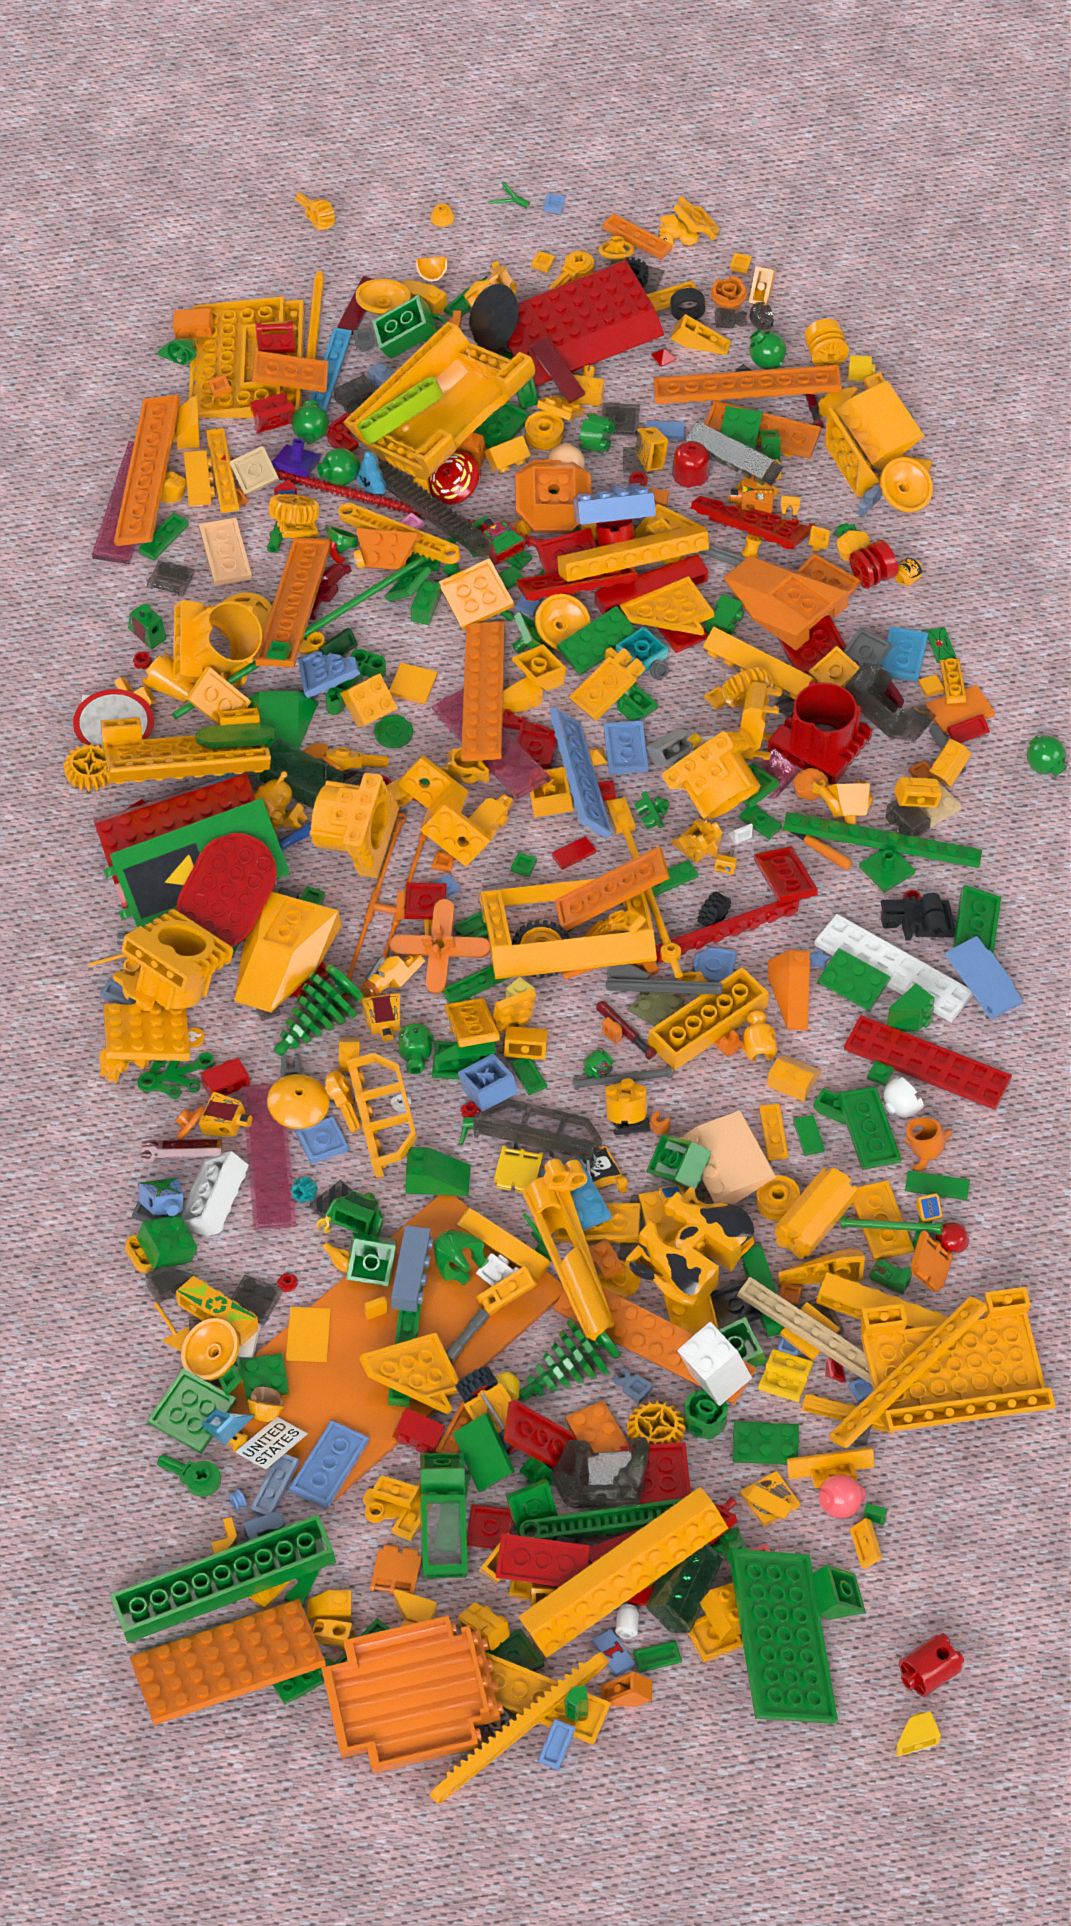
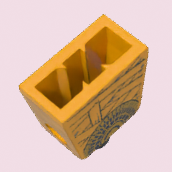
[635,427,668,472]

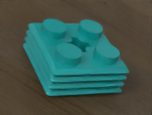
[615,627,669,675]

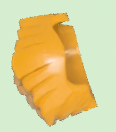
[160,471,186,503]
[837,530,870,562]

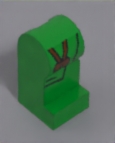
[869,1260,912,1295]

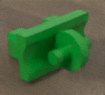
[634,791,669,829]

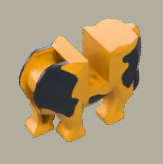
[626,1187,755,1307]

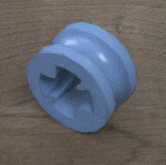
[228,1489,247,1511]

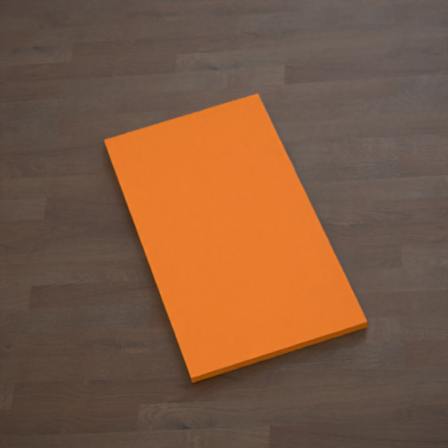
[217,1195,564,1504]

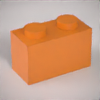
[172,308,214,339]

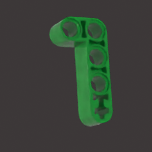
[325,649,386,715]

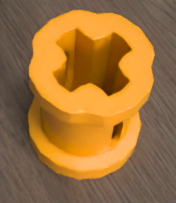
[741,534,762,558]

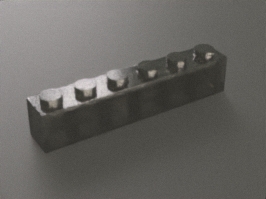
[685,421,783,487]

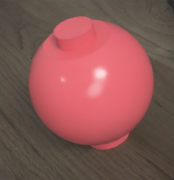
[819,1474,866,1518]

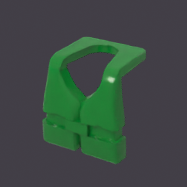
[454,912,489,938]

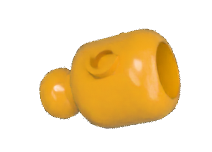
[742,1010,778,1062]

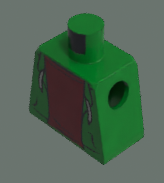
[128,604,166,649]

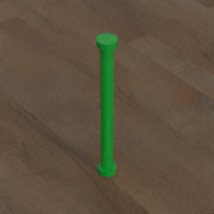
[841,1216,943,1235]

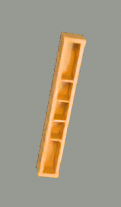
[802,1394,894,1434]

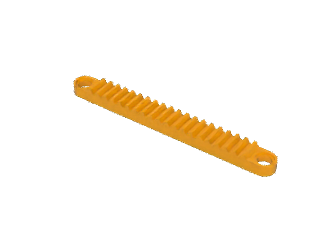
[429,1652,610,1805]

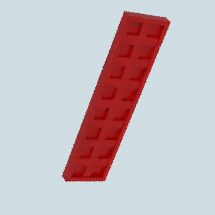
[844,1015,1012,1110]

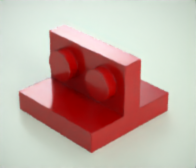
[249,392,295,434]

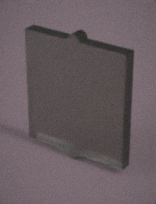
[623,447,654,474]

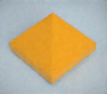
[512,519,531,537]
[589,747,608,766]

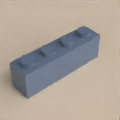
[391,1225,434,1312]

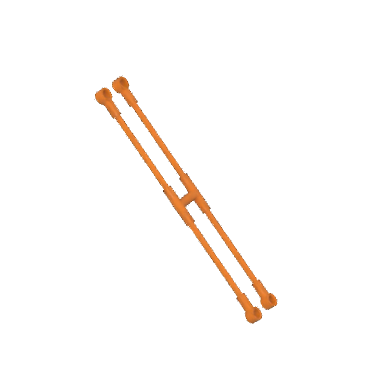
[341,813,427,1000]

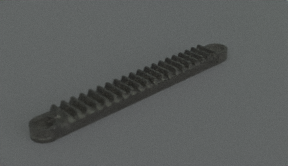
[362,457,492,557]

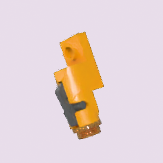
[360,955,425,998]

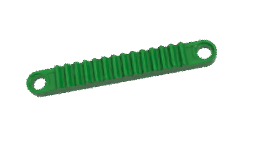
[519,1498,684,1541]

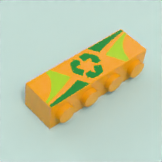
[176,1276,258,1346]

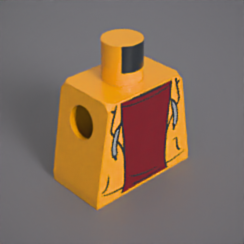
[361,993,400,1042]
[199,1092,252,1137]

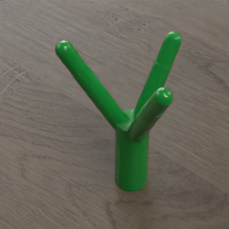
[488,181,530,208]

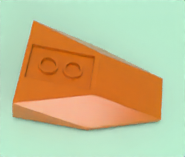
[724,556,848,650]

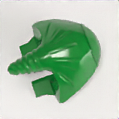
[434,1230,489,1286]

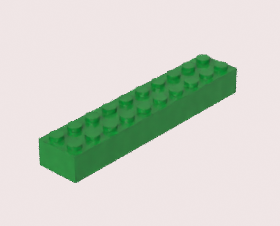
[110,1514,336,1644]

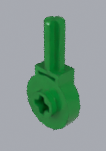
[157,1455,221,1497]

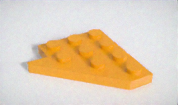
[620,576,714,635]
[359,1333,459,1414]

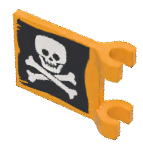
[568,1146,628,1194]

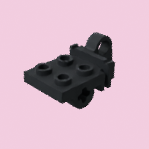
[880,893,955,941]

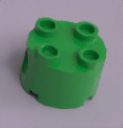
[579,412,616,454]
[684,1389,728,1439]

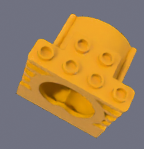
[173,600,262,688]
[662,731,761,820]
[310,773,399,878]
[121,909,233,1010]

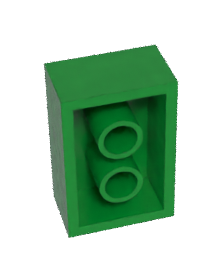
[372,295,437,358]

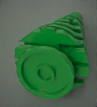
[274,964,365,1056]
[519,1318,621,1401]

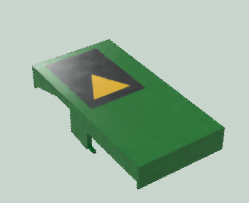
[103,798,290,929]

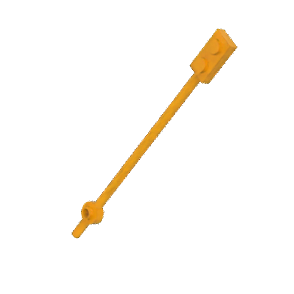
[606,797,683,978]

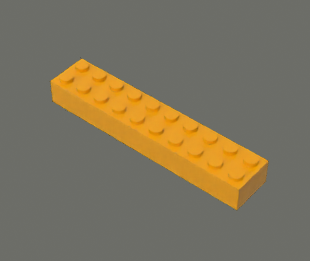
[518,1487,728,1658]

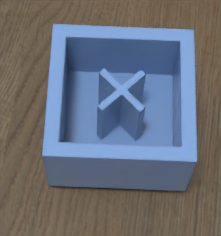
[458,1054,518,1112]

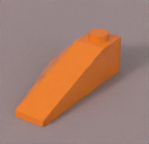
[768,950,810,1030]

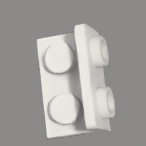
[476,1253,519,1286]

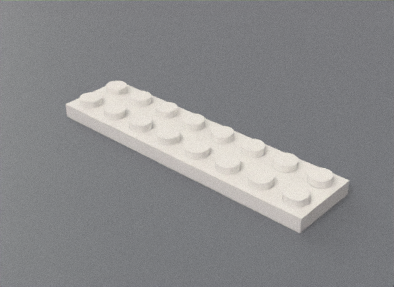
[814,914,973,1023]

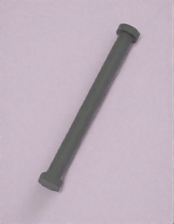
[572,1066,672,1090]

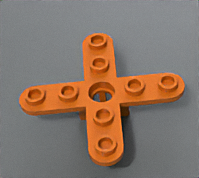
[390,899,490,994]

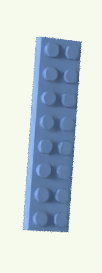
[550,707,612,839]

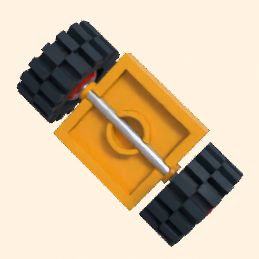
[455,1366,519,1456]

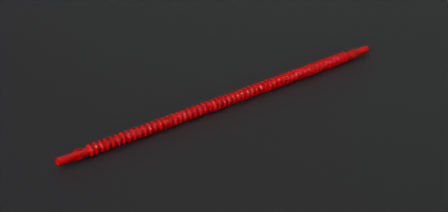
[221,455,544,547]

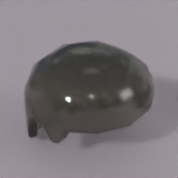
[749,302,774,330]

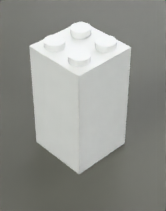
[677,1322,752,1406]

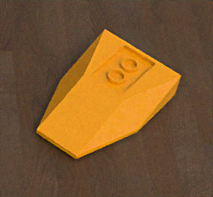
[234,892,342,1012]

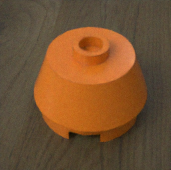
[711,276,747,313]

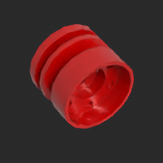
[849,540,898,589]

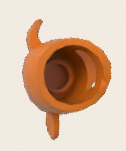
[905,1117,952,1171]

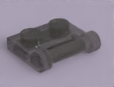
[147,560,195,597]

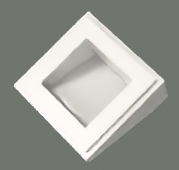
[728,824,753,843]

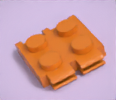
[911,1230,953,1293]
[370,1544,422,1595]

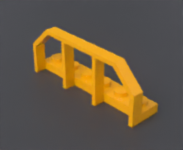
[346,1053,417,1178]

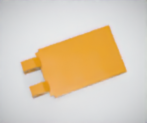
[569,648,645,721]

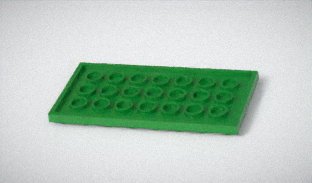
[728,1548,838,1724]

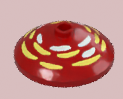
[428,451,480,505]

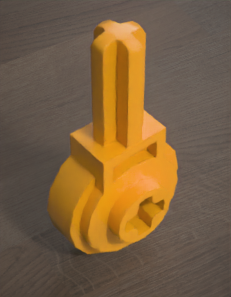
[548,251,595,289]
[326,747,389,771]
[325,1070,361,1133]

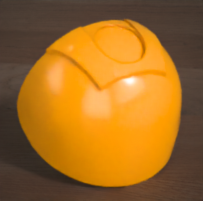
[416,257,448,281]

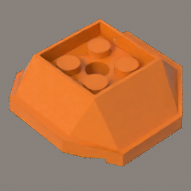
[515,460,591,533]

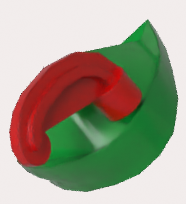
[325,524,358,564]

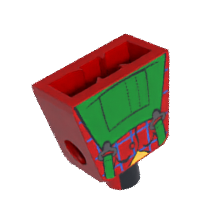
[481,519,526,566]

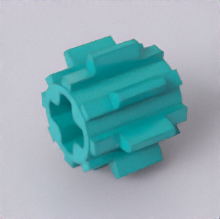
[291,1176,318,1203]

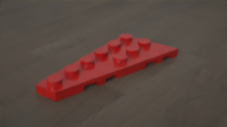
[690,496,816,550]

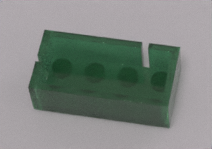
[256,738,343,809]
[646,1543,723,1633]

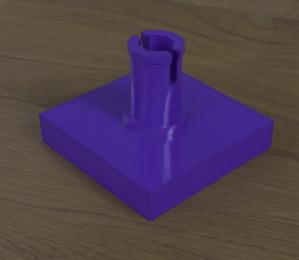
[272,438,321,478]

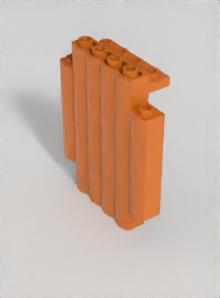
[322,1615,504,1774]

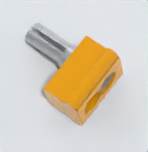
[714,848,737,875]

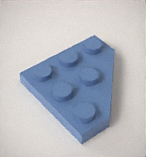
[298,651,360,698]

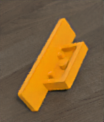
[787,1447,874,1488]

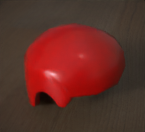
[935,1222,969,1253]

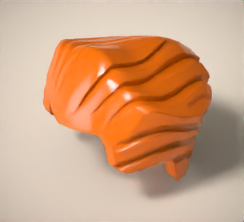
[793,768,828,801]

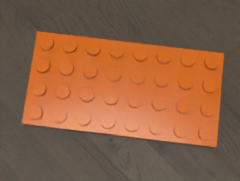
[129,1599,326,1725]

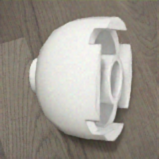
[884,1076,924,1118]

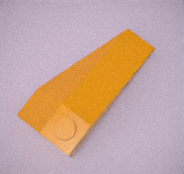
[777,1248,865,1286]

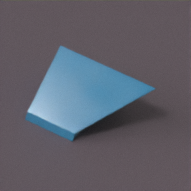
[201,1409,255,1446]

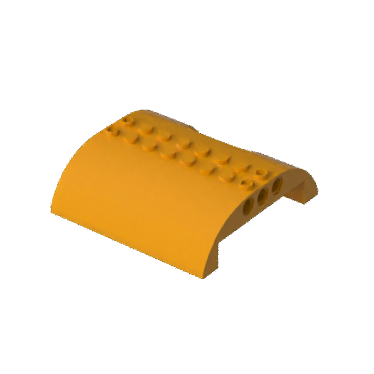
[344,322,535,480]

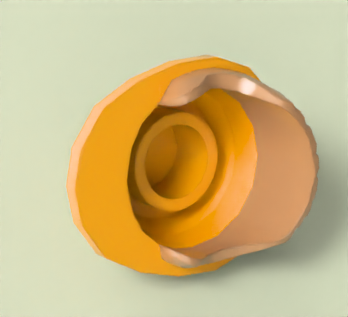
[247,1387,285,1422]

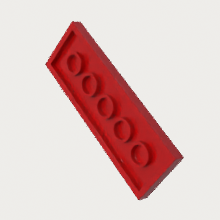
[516,567,638,601]

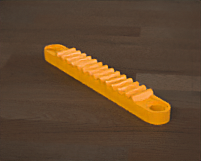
[338,503,461,564]

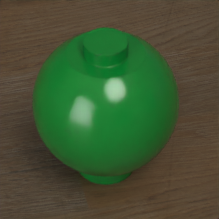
[749,329,786,369]
[291,400,329,443]
[317,448,361,486]
[1027,735,1067,777]

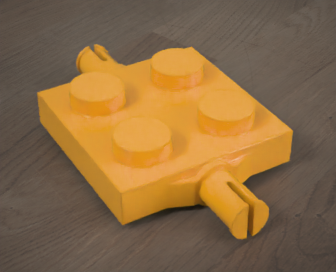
[673,196,720,240]

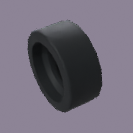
[670,288,706,320]

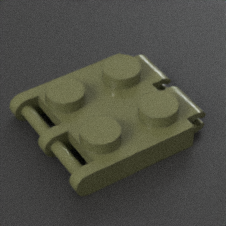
[627,992,686,1027]

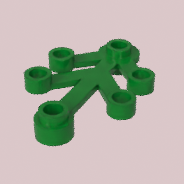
[137,1052,214,1099]

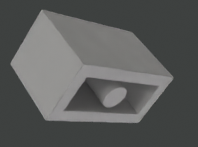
[646,728,693,766]

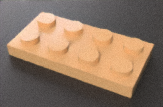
[199,518,252,586]

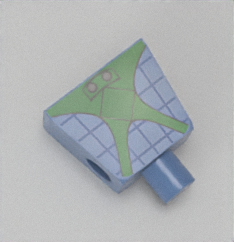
[139,1177,183,1216]

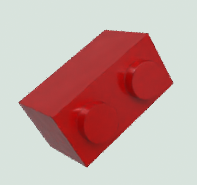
[201,1057,250,1097]
[392,1408,445,1453]

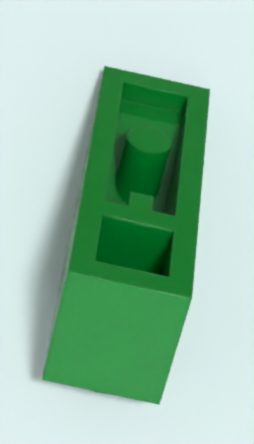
[434,1041,496,1072]

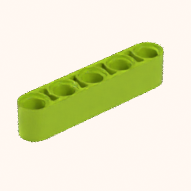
[358,377,443,444]

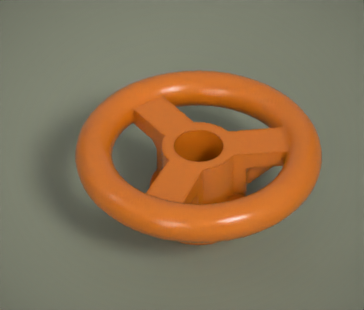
[175,1106,205,1140]

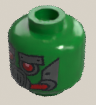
[583,1050,614,1078]

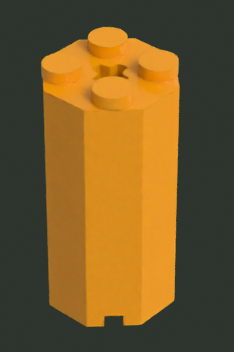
[774,1168,858,1259]

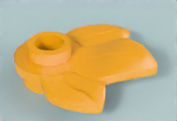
[363,1488,404,1523]

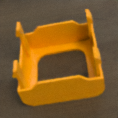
[739,682,782,760]

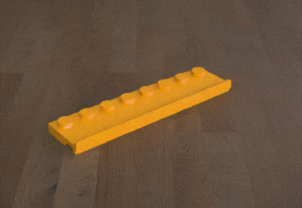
[638,1185,719,1335]

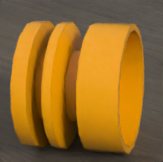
[804,319,849,366]

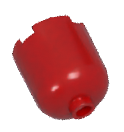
[672,441,709,488]
[596,519,635,547]

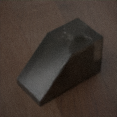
[145,1266,194,1303]

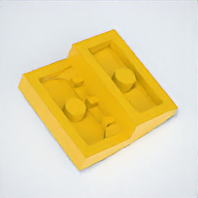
[758,1349,813,1402]

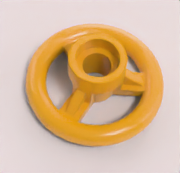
[598,236,635,260]

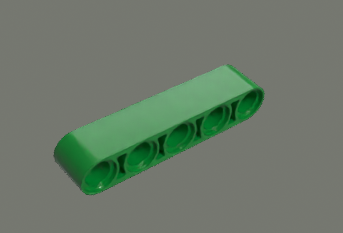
[741,1244,785,1337]

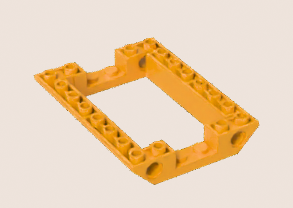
[478,879,657,979]

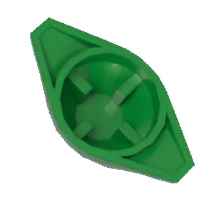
[158,338,197,365]

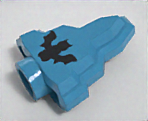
[357,451,386,494]

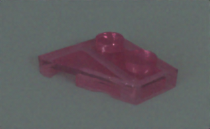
[761,749,800,799]

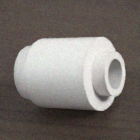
[615,1604,639,1639]

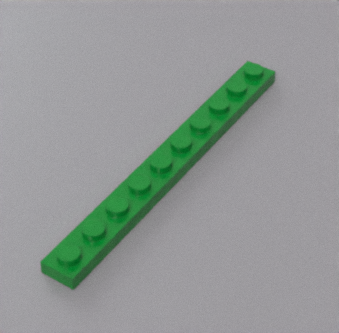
[783,812,982,868]

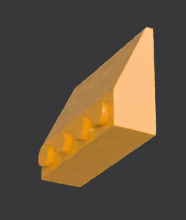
[836,381,925,471]
[825,408,880,497]

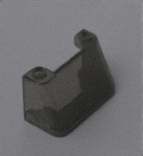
[551,1437,650,1508]

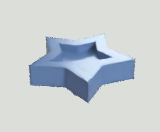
[810,949,831,969]

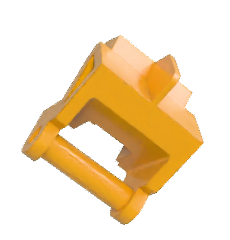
[671,818,722,863]

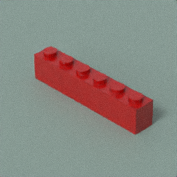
[594,554,708,615]

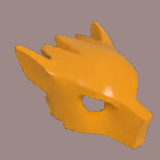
[439,748,490,784]

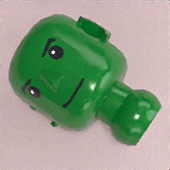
[397,1023,435,1075]

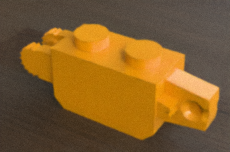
[465,794,513,843]

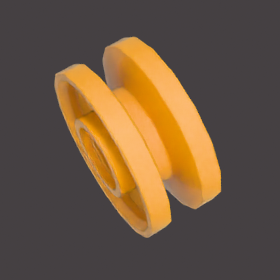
[525,411,564,451]
[756,1175,800,1222]

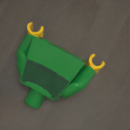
[317,1191,383,1237]

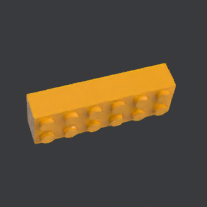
[648,967,769,1071]

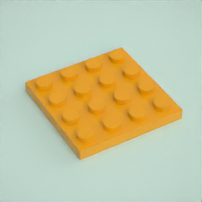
[103,1003,190,1061]

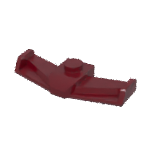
[309,564,352,620]

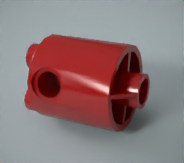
[899,1633,965,1697]

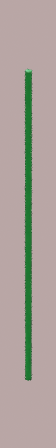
[172,515,489,719]

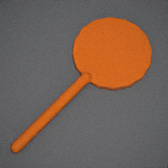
[301,743,341,770]

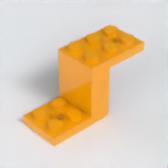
[397,755,492,866]

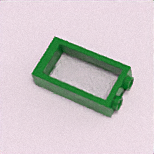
[420,1492,468,1579]

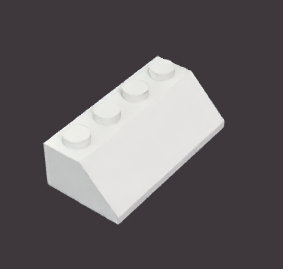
[180,1151,249,1236]

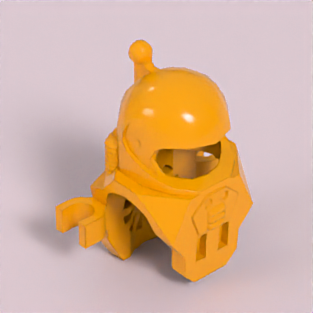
[254,771,292,830]

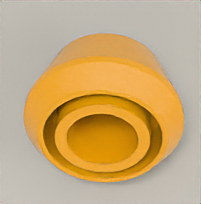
[430,204,455,227]

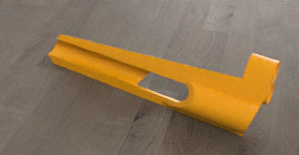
[522,1159,614,1341]

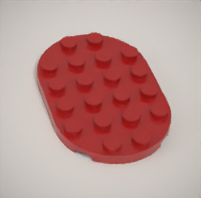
[177,833,277,947]

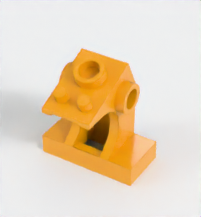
[99,1048,150,1083]

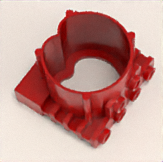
[767,681,872,785]

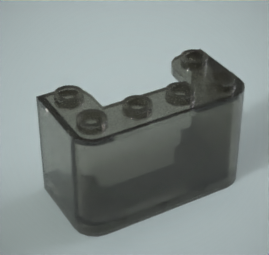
[845,663,937,742]

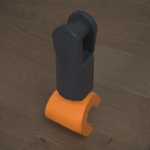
[613,1111,671,1135]

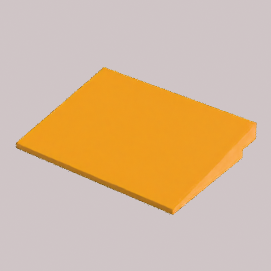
[188,296,305,418]

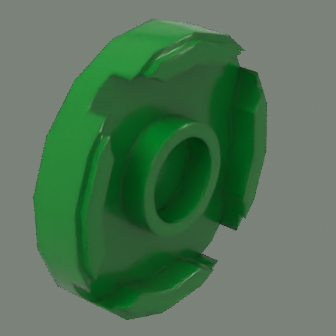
[374,715,413,749]

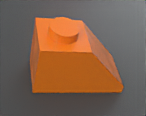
[601,1671,652,1707]

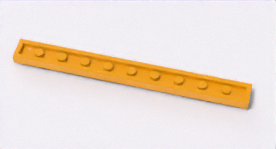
[829,1296,988,1449]

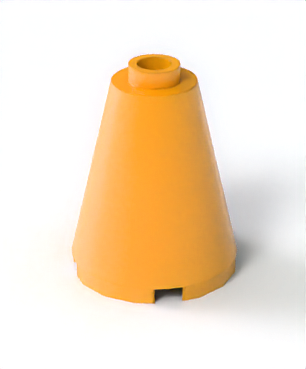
[142,652,194,703]

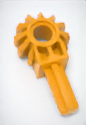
[295,192,336,230]

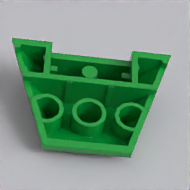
[248,691,318,751]

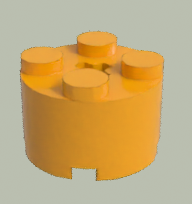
[605,1078,648,1124]

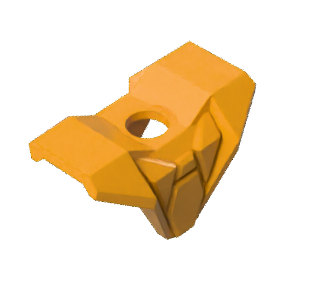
[464,265,517,308]

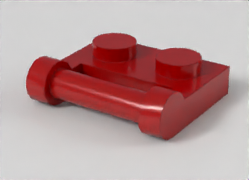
[255,321,295,353]

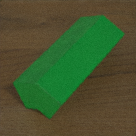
[565,1685,588,1722]

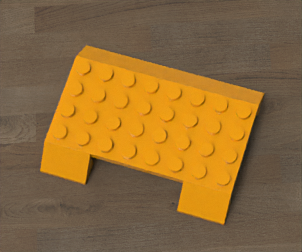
[100,708,271,784]
[861,1287,1056,1432]

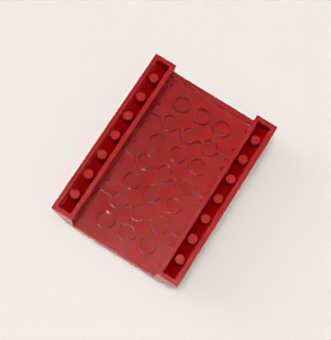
[506,260,664,387]
[94,772,256,909]

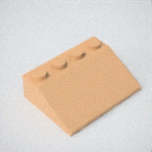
[680,1111,776,1205]

